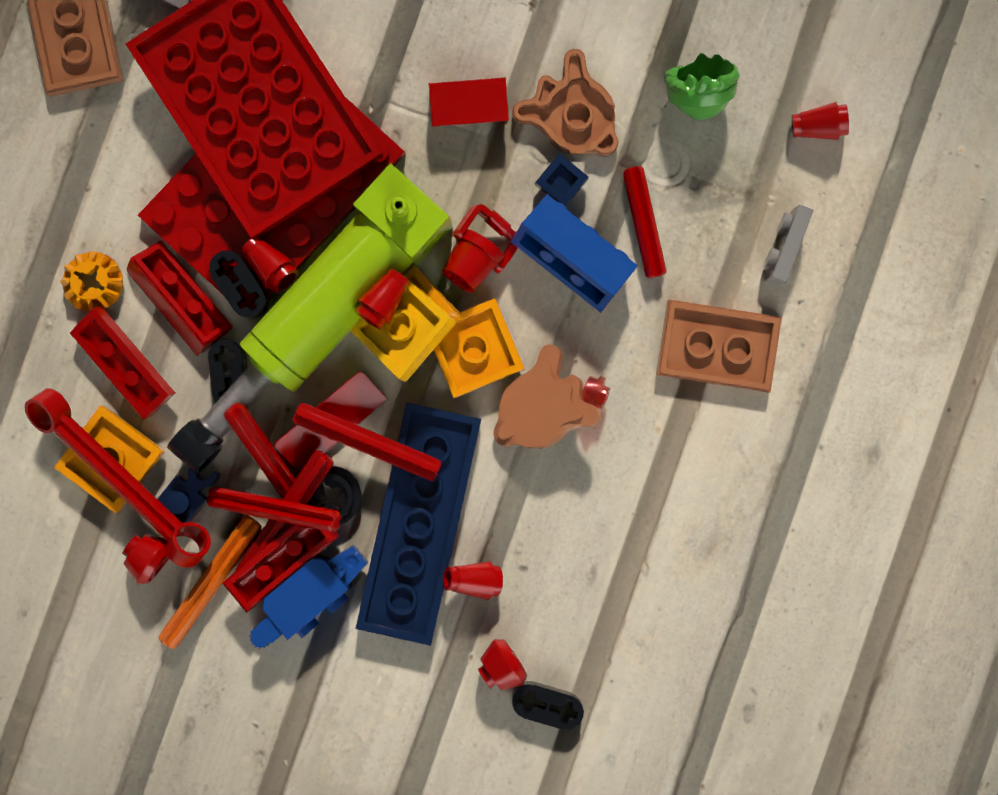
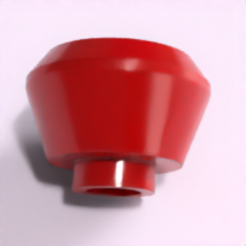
[122,533,169,584]
[478,639,527,690]

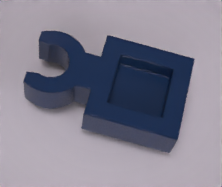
[158,468,220,523]

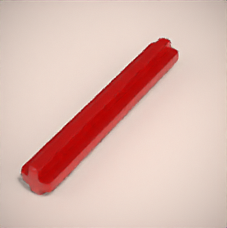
[293,403,441,481]
[235,450,334,572]
[206,487,342,532]

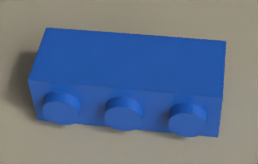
[511,194,638,313]

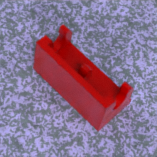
[429,77,509,127]

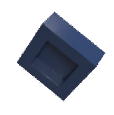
[535,153,589,206]

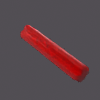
[623,166,667,278]
[224,402,295,498]

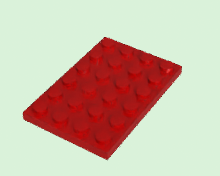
[125,0,383,238]
[137,98,406,320]

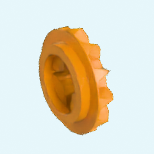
[60,251,123,312]

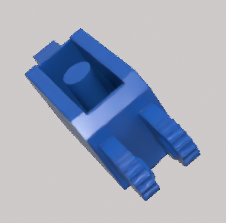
[249,545,368,649]

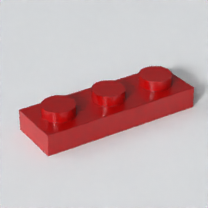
[70,306,176,420]

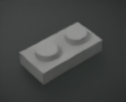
[763,204,814,286]

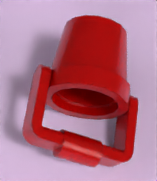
[442,204,518,293]

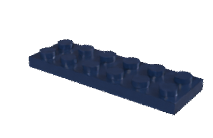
[355,402,482,646]

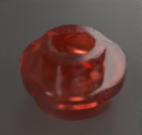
[582,376,611,409]

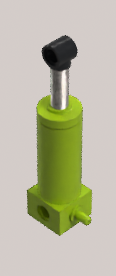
[167,163,453,474]

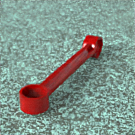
[25,388,211,568]

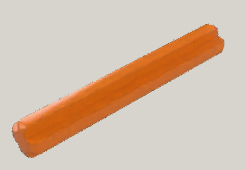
[158,515,262,649]

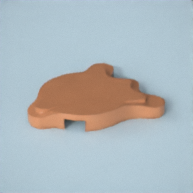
[512,49,619,157]
[493,344,602,449]

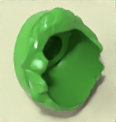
[664,53,740,121]

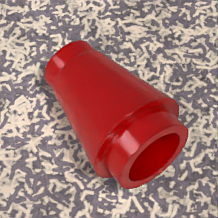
[791,102,849,140]
[242,236,299,293]
[355,268,409,330]
[443,561,503,600]

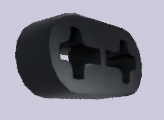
[209,251,269,319]
[208,339,248,404]
[512,681,584,730]

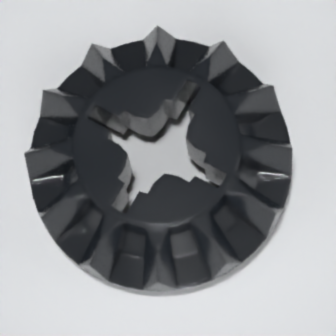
[307,466,362,526]

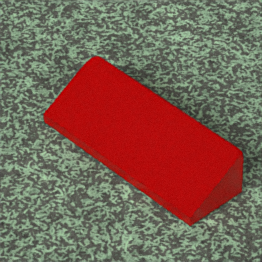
[126,240,233,356]
[273,370,388,473]
[222,524,340,613]

